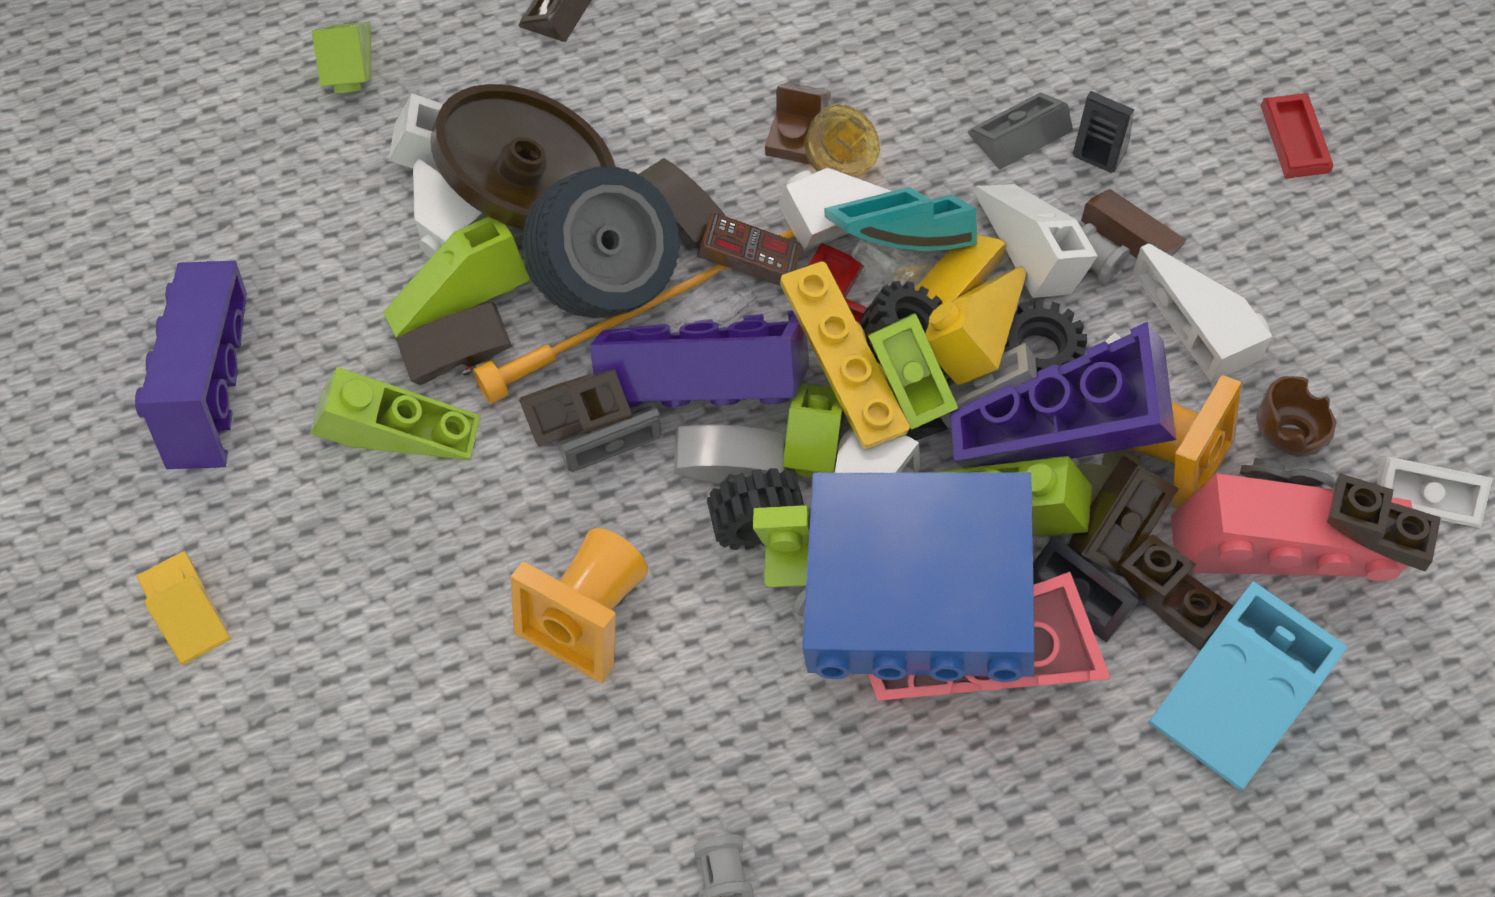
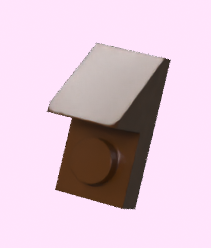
[765,82,831,164]

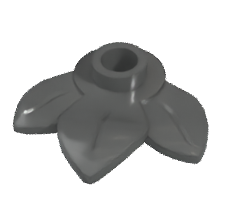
[1239,458,1336,489]

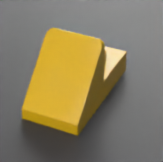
[136,550,231,665]

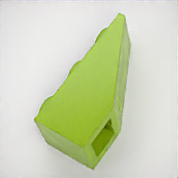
[383,216,530,339]
[310,367,481,460]
[928,456,1092,536]

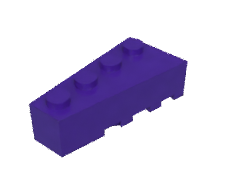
[135,260,247,470]
[590,311,809,408]
[950,321,1176,469]

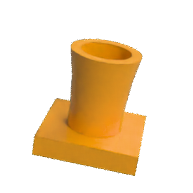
[1128,375,1242,510]
[510,528,648,684]

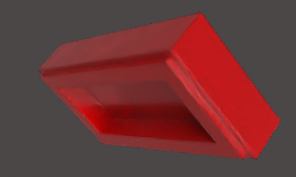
[1261,93,1334,179]

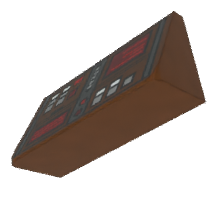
[697,211,801,286]

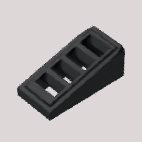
[1073,91,1135,173]

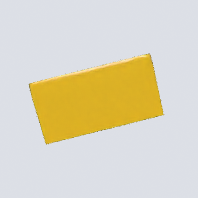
[915,235,1006,306]

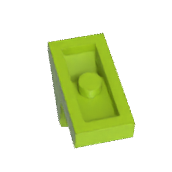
[868,313,958,430]
[753,505,811,587]

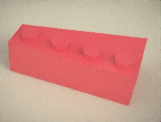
[1171,473,1412,581]
[868,572,1111,701]

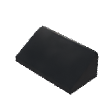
[1033,536,1143,643]

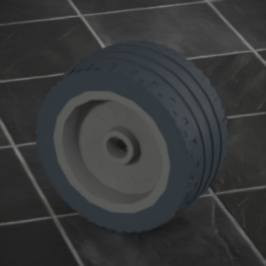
[522,166,680,318]

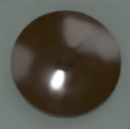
[430,84,615,230]

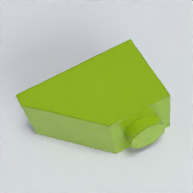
[312,21,371,93]
[783,382,844,477]

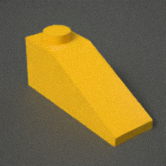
[925,266,1027,386]

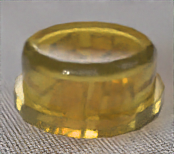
[804,104,880,178]

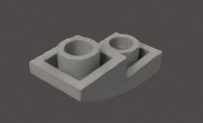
[674,425,784,484]

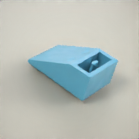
[1148,581,1349,792]

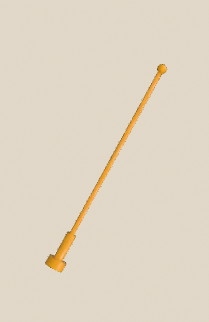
[472,184,875,405]

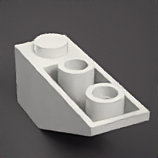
[973,184,1098,298]

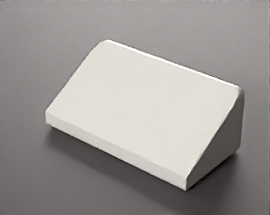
[1377,455,1493,528]

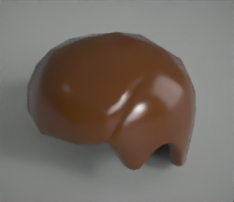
[1256,376,1337,457]

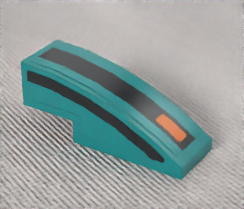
[824,187,977,251]

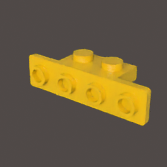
[780,262,910,449]

